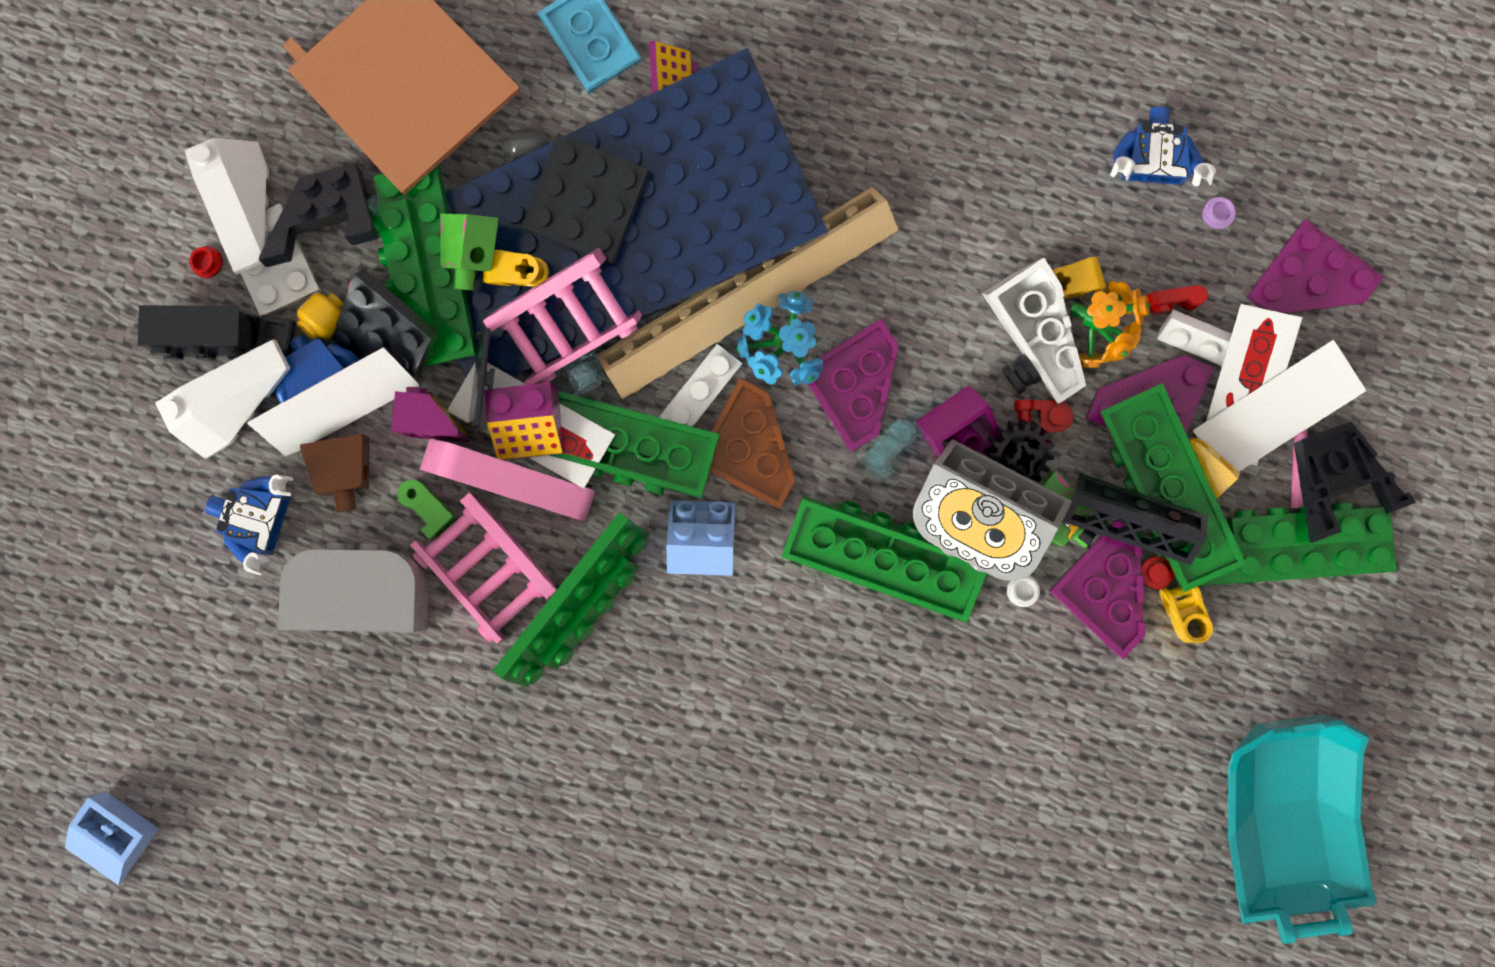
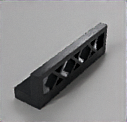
[1063,473,1208,565]

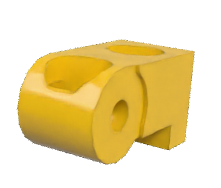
[1189,438,1240,499]

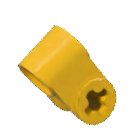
[482,249,550,287]
[1052,257,1107,300]
[1159,586,1213,643]

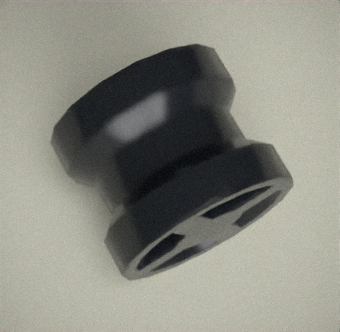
[1002,354,1042,395]

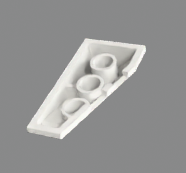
[982,258,1086,404]
[155,340,290,459]

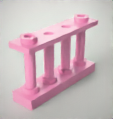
[483,247,642,385]
[410,492,558,644]

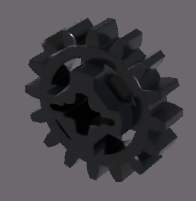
[983,418,1055,482]

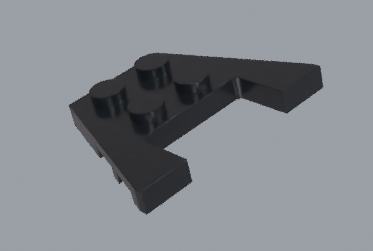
[259,163,379,268]
[1294,422,1416,543]

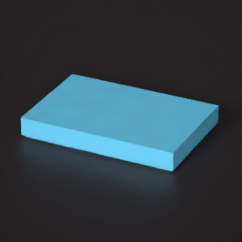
[537,0,642,94]

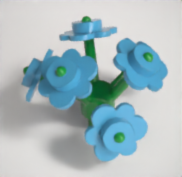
[736,291,824,385]

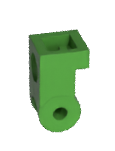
[397,479,458,540]

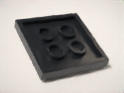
[522,133,651,265]
[331,269,439,382]

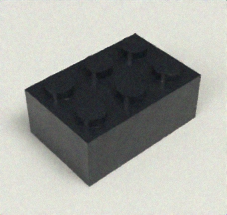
[138,305,260,361]

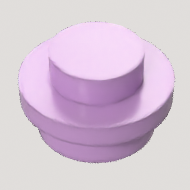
[1202,197,1236,230]

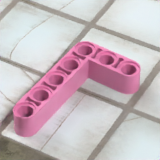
[420,439,596,522]

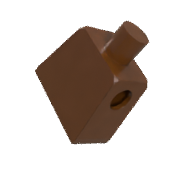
[300,434,370,513]

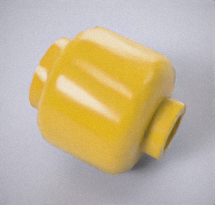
[296,292,343,340]

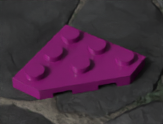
[1246,219,1384,314]
[807,318,899,453]
[1085,355,1214,434]
[1049,520,1146,659]

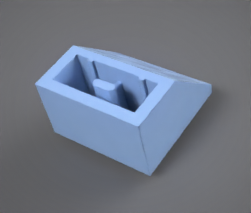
[666,500,735,576]
[65,792,159,885]

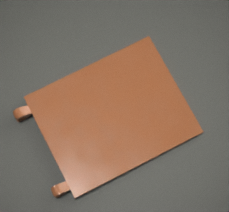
[283,0,521,195]

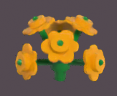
[1070,281,1150,369]

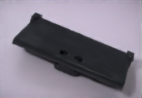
[465,328,495,433]

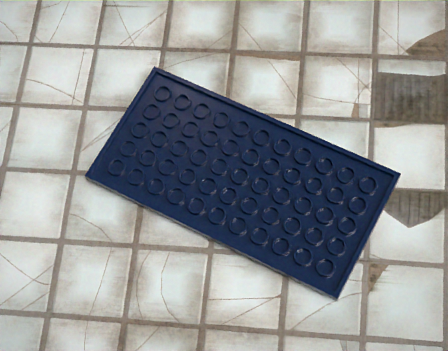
[446,48,829,378]

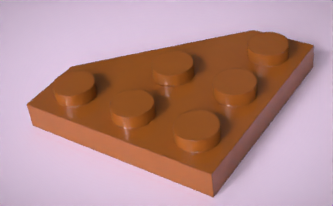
[710,378,795,510]

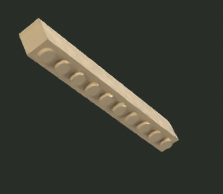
[596,187,898,399]

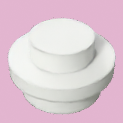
[1007,575,1040,607]

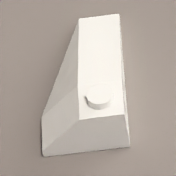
[184,138,269,275]

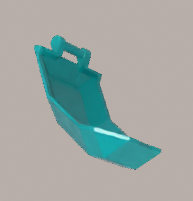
[1228,714,1377,944]

